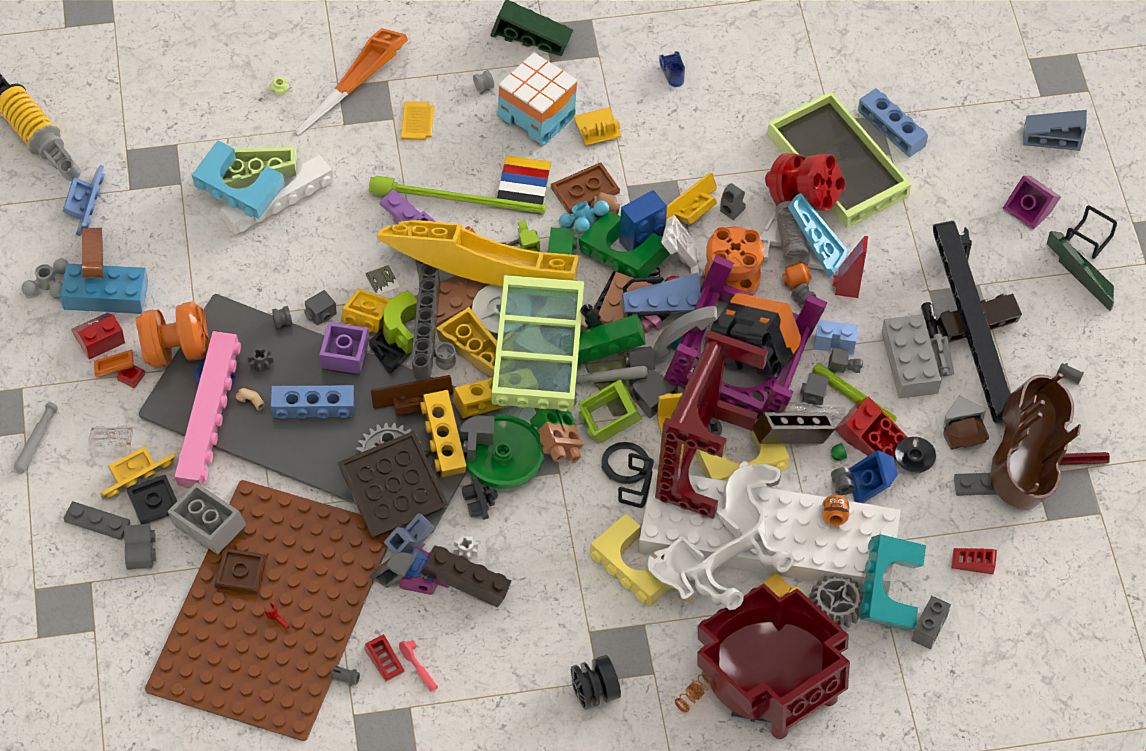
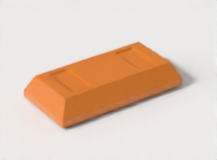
[94,350,134,377]

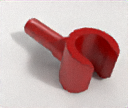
[264,602,290,629]

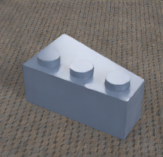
[1023,110,1087,151]

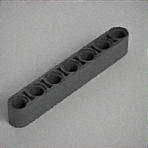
[412,264,440,380]

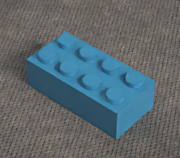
[60,263,148,314]

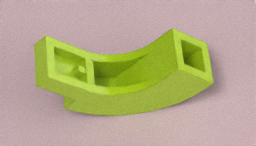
[383,290,418,354]

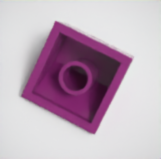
[1003,175,1061,229]

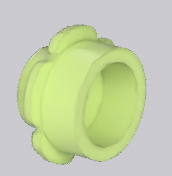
[270,77,289,95]

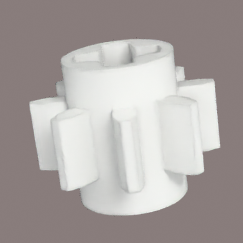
[453,535,479,561]

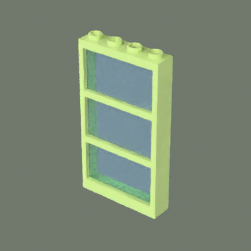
[492,275,584,411]

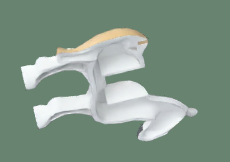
[648,460,794,610]

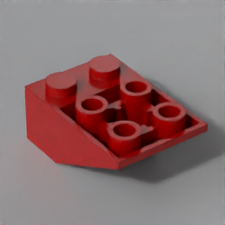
[835,397,908,459]

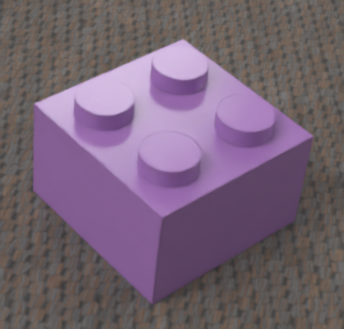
[319,322,369,374]

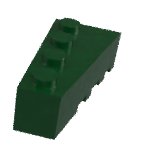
[490,0,573,56]

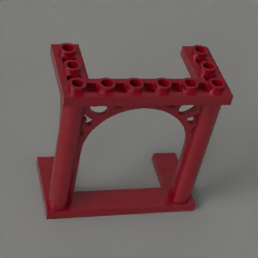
[655,330,768,519]

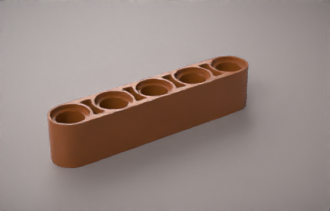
[82,227,103,279]

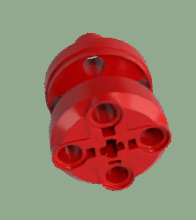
[765,153,845,211]

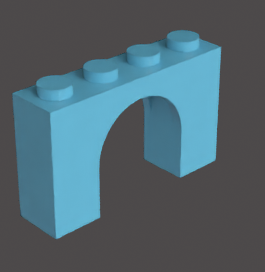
[192,140,285,219]

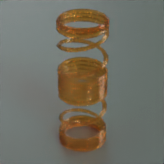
[675,671,710,712]

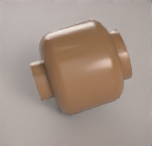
[590,193,620,218]

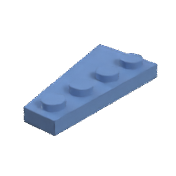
[622,273,701,315]

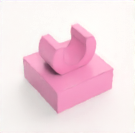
[642,315,664,334]

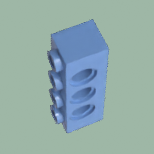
[858,88,928,157]
[271,385,355,419]

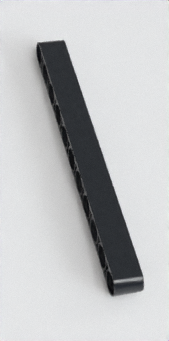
[933,220,1011,424]

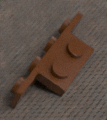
[371,375,453,415]

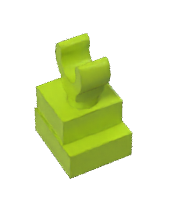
[517,221,540,252]

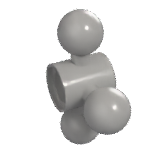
[21,258,69,297]

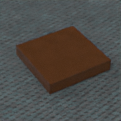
[214,548,266,595]

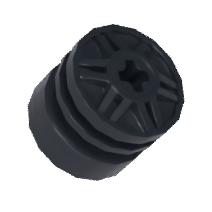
[570,655,621,710]

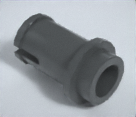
[1057,363,1084,384]
[331,665,360,686]

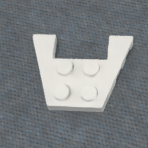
[760,211,824,270]
[661,215,704,289]

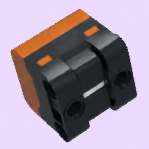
[711,293,801,378]

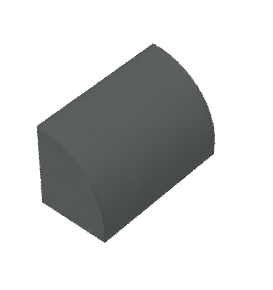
[370,553,414,588]

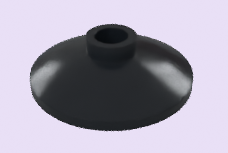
[895,437,936,473]

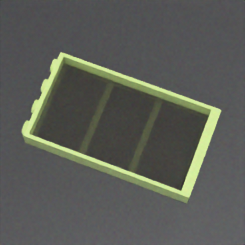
[768,92,911,229]

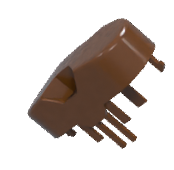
[990,372,1081,509]

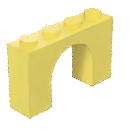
[695,431,790,481]
[590,513,672,607]

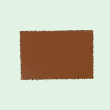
[551,162,620,214]

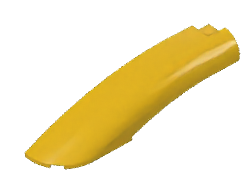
[377,220,579,287]

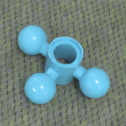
[559,200,609,233]

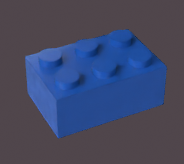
[619,190,667,251]

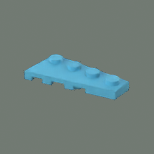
[788,193,849,277]

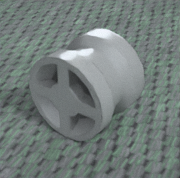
[473,70,494,93]

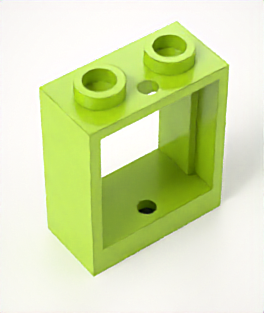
[578,380,642,443]

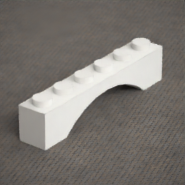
[221,155,333,235]

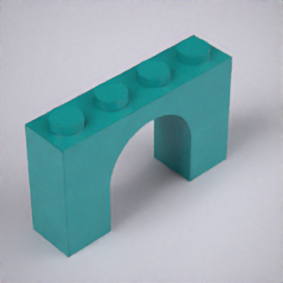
[859,534,926,630]

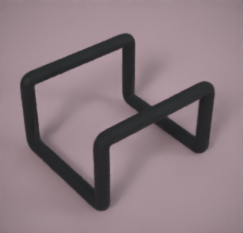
[1065,205,1117,259]
[623,277,671,321]
[618,453,654,508]

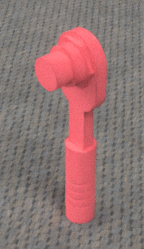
[399,640,438,692]

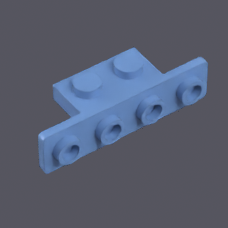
[62,165,105,236]

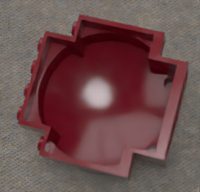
[697,583,850,739]

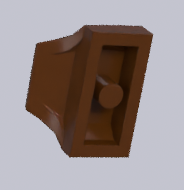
[943,417,989,450]

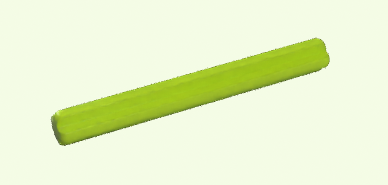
[812,363,897,423]

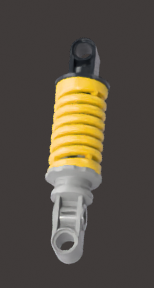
[0,74,81,181]

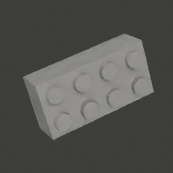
[882,314,941,399]

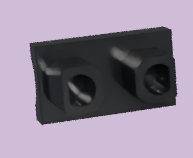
[462,477,498,520]

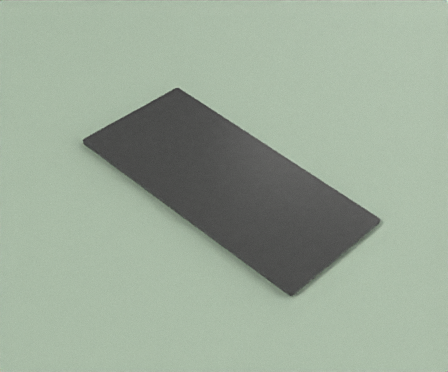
[139,294,501,533]

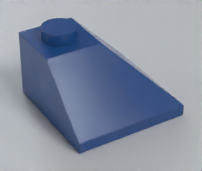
[850,451,898,503]

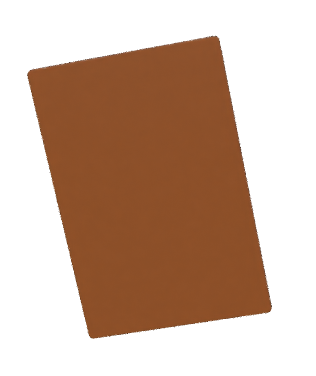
[145,480,395,741]

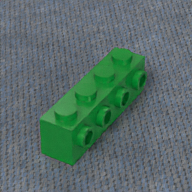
[562,314,646,367]

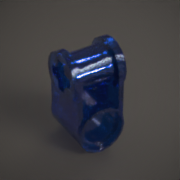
[659,51,685,87]

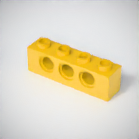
[453,368,539,418]
[420,390,466,478]

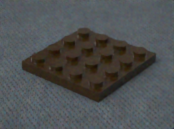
[338,431,449,539]

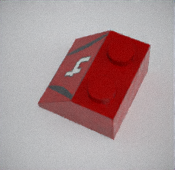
[71,312,125,360]

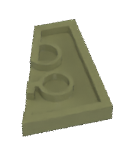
[585,360,631,416]

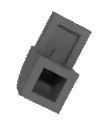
[460,416,495,461]

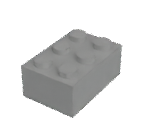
[167,482,246,554]

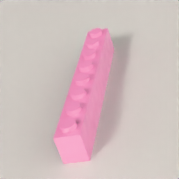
[175,331,241,487]

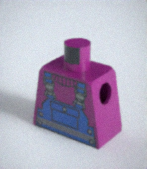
[399,546,450,595]

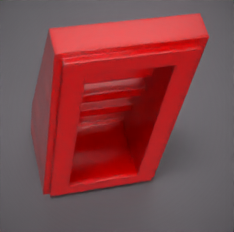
[951,548,997,574]
[364,634,405,681]

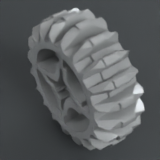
[809,575,863,628]

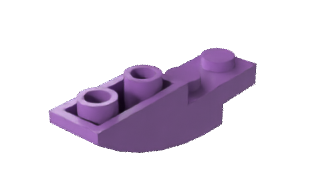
[380,189,436,224]

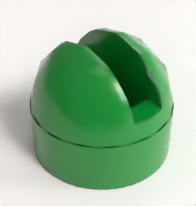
[831,443,847,461]

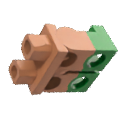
[530,409,584,463]

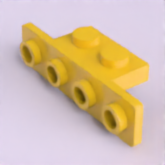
[666,173,717,225]
[100,446,176,498]

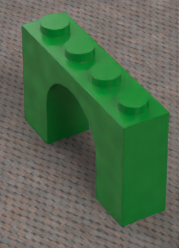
[578,211,670,278]

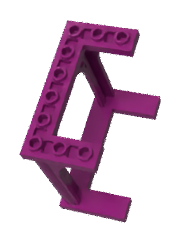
[663,255,828,419]

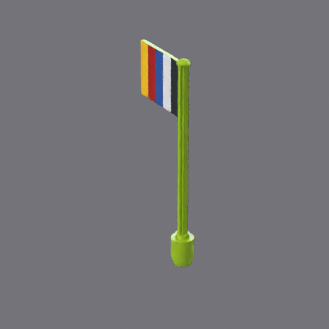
[369,155,551,215]

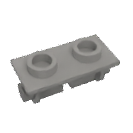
[930,334,954,376]

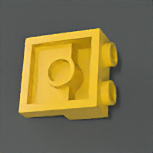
[341,289,391,333]

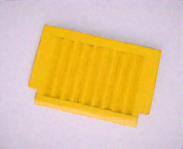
[401,101,434,140]

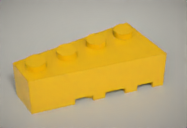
[436,307,516,378]

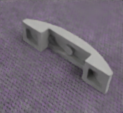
[653,306,717,363]

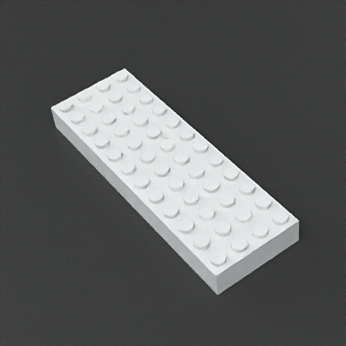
[639,469,901,594]

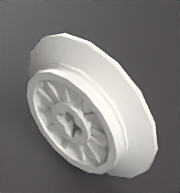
[472,285,531,334]

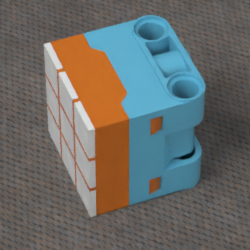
[497,53,577,145]

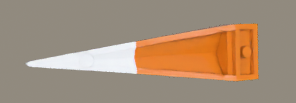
[296,28,408,135]

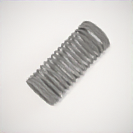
[775,201,808,263]

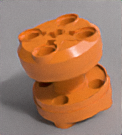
[704,226,764,295]
[136,301,210,369]

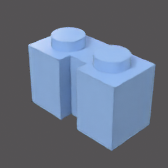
[814,320,858,355]

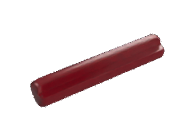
[1059,452,1110,465]

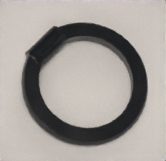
[601,442,650,484]

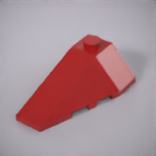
[832,236,868,298]

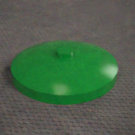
[462,415,544,489]

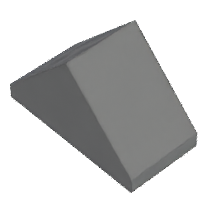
[943,395,986,429]

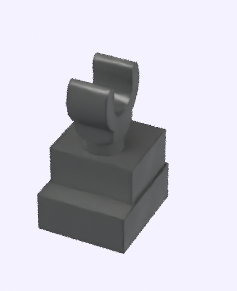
[828,347,863,373]

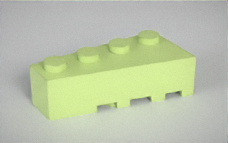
[222,147,296,189]

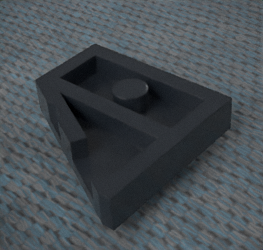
[369,329,412,373]

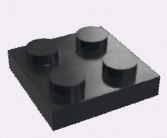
[126,474,177,524]

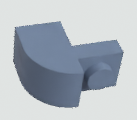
[384,513,435,555]

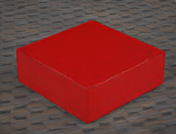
[117,365,145,388]

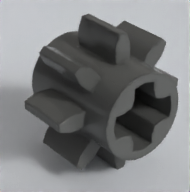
[248,346,274,372]

